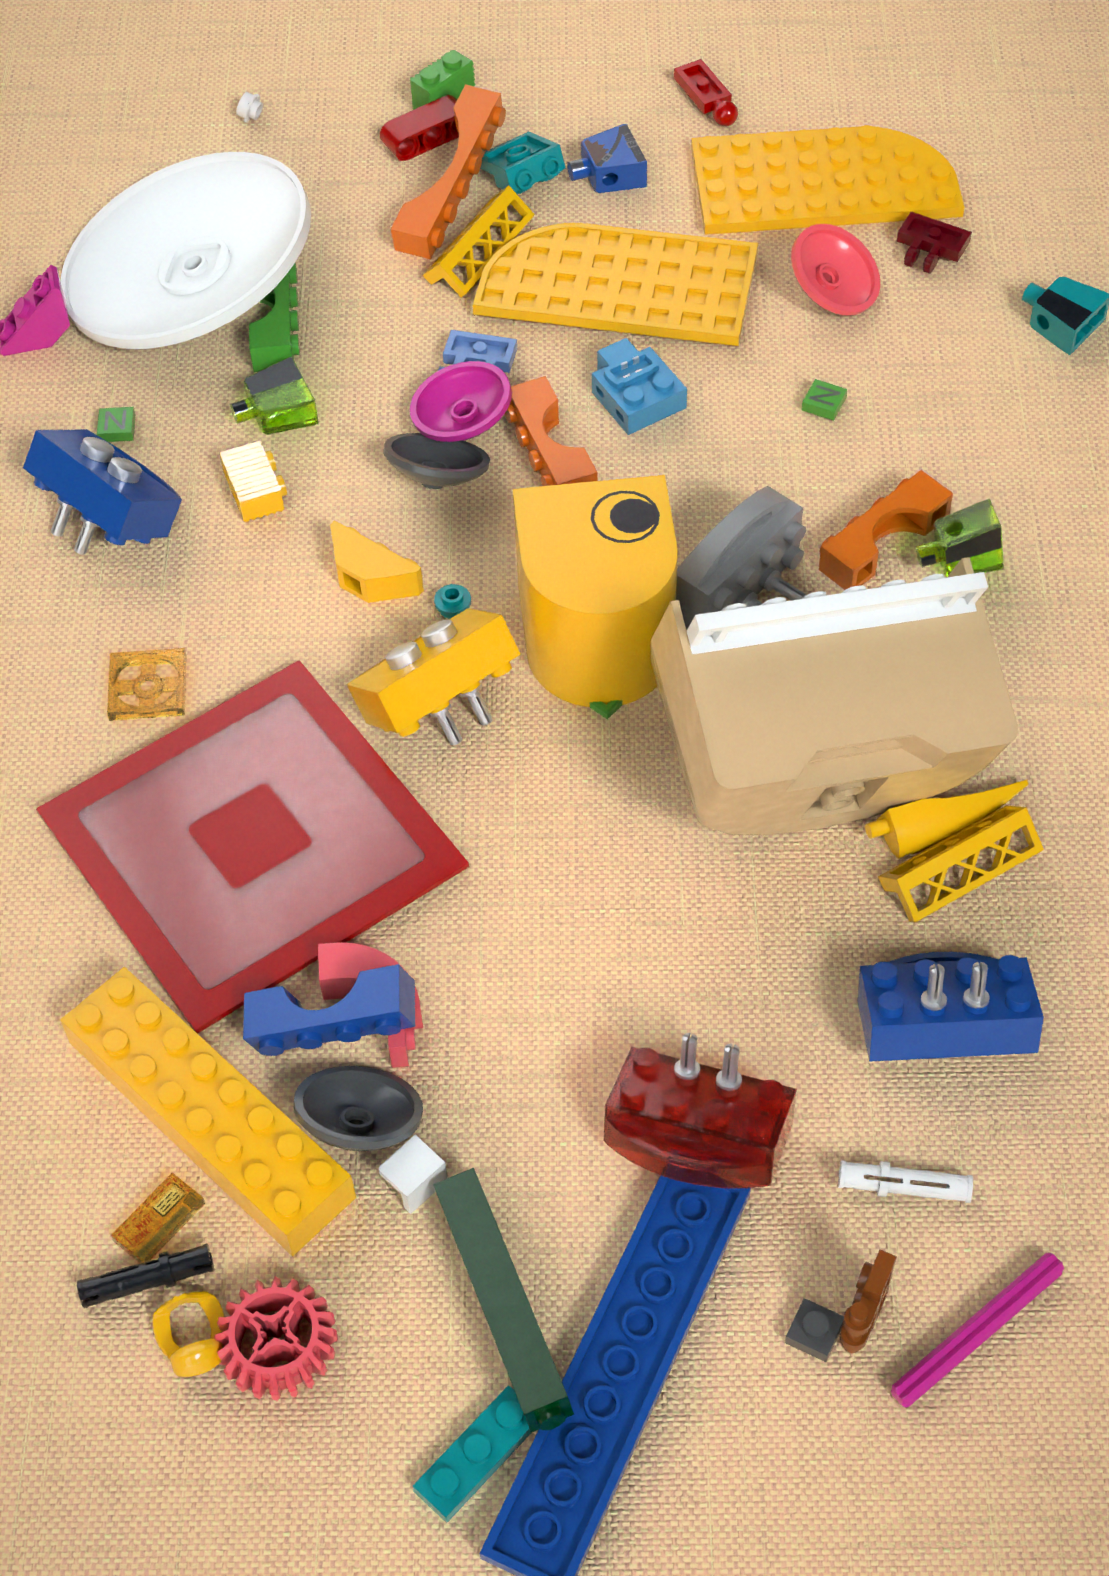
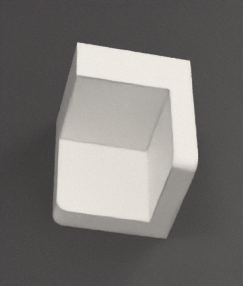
[379,1135,447,1214]

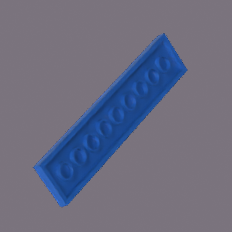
[479,1155,751,1576]

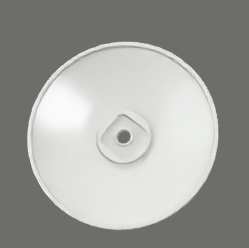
[60,152,311,349]

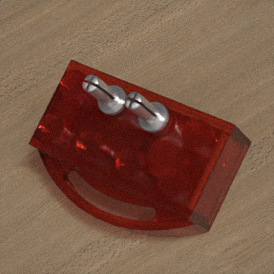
[603,1033,797,1188]

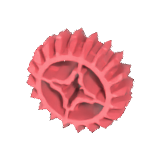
[214,1276,338,1401]

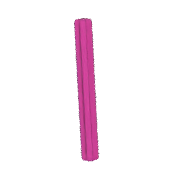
[891,1252,1064,1408]

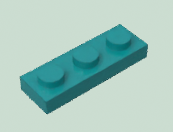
[412,1385,531,1523]

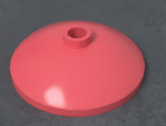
[791,224,880,316]

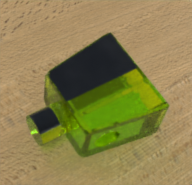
[230,356,319,435]
[915,499,1004,578]

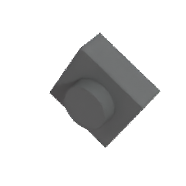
[785,1298,844,1362]

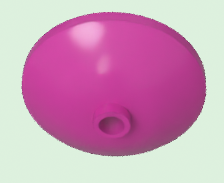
[410,361,512,442]

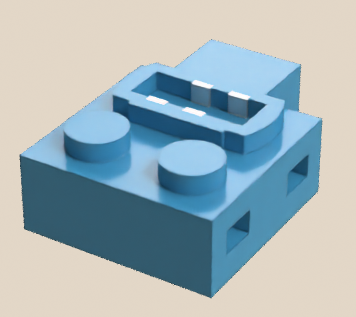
[592,338,687,435]

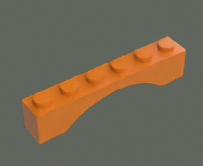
[390,84,506,260]

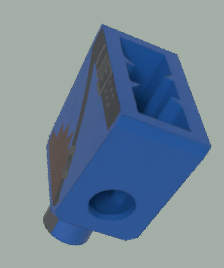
[567,123,647,193]

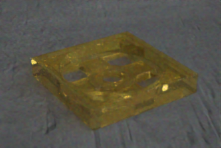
[107,648,187,721]

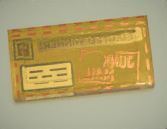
[111,1173,205,1264]

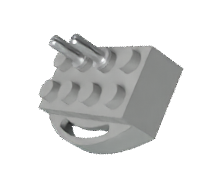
[676,486,806,630]

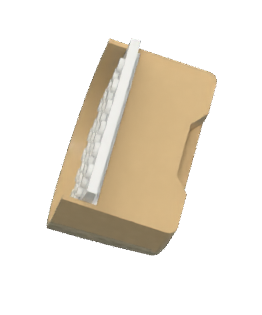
[651,557,1018,835]

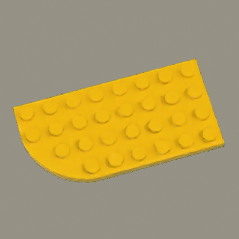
[691,125,965,235]
[473,223,758,346]

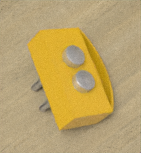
[346,608,520,745]

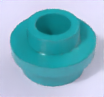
[434,584,471,619]

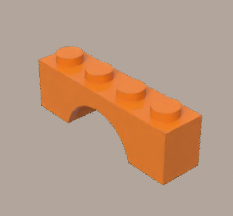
[505,376,598,486]
[819,470,953,590]

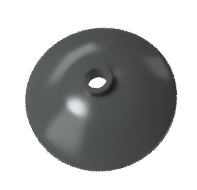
[383,433,490,489]
[293,1066,423,1151]

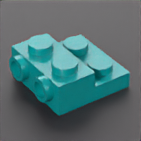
[480,131,566,194]

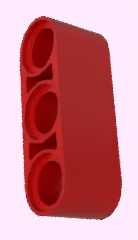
[380,95,459,161]

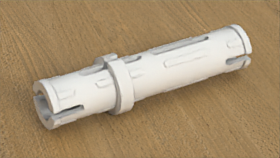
[838,1160,973,1203]

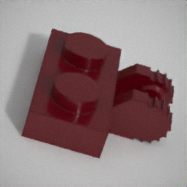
[896,212,972,274]

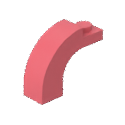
[318,943,423,1068]

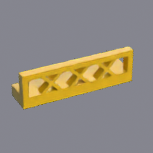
[422,185,535,297]
[878,805,1044,923]

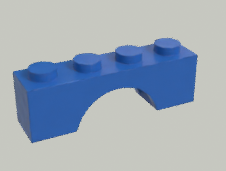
[243,964,415,1056]

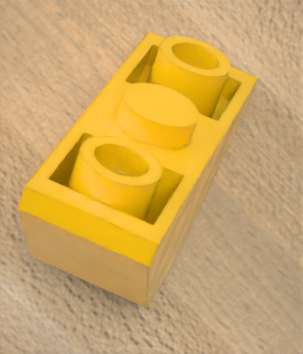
[330,520,424,603]

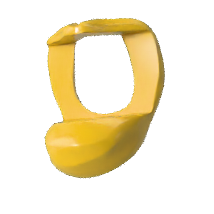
[153,1291,225,1377]

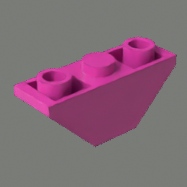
[0,265,70,356]

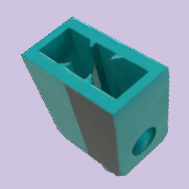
[1022,276,1109,355]

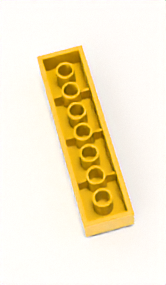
[60,966,356,1257]

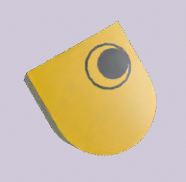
[513,475,678,707]

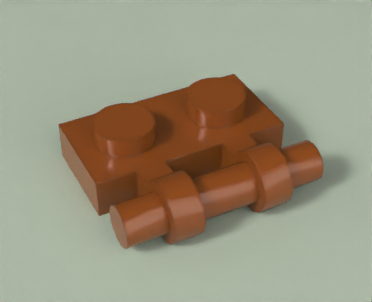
[840,1250,897,1353]

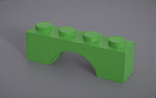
[249,263,300,372]

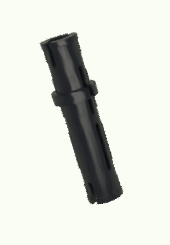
[77,1243,215,1309]

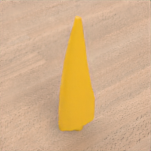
[865,779,1029,859]

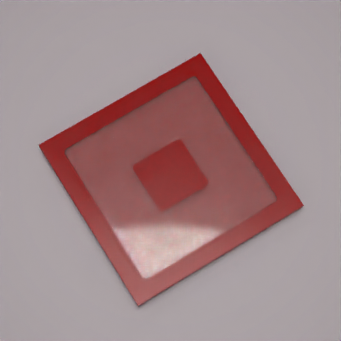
[36,660,469,1034]

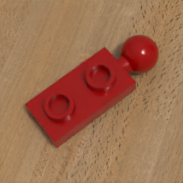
[674,59,738,127]

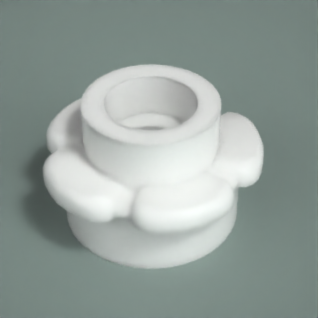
[236,92,263,123]

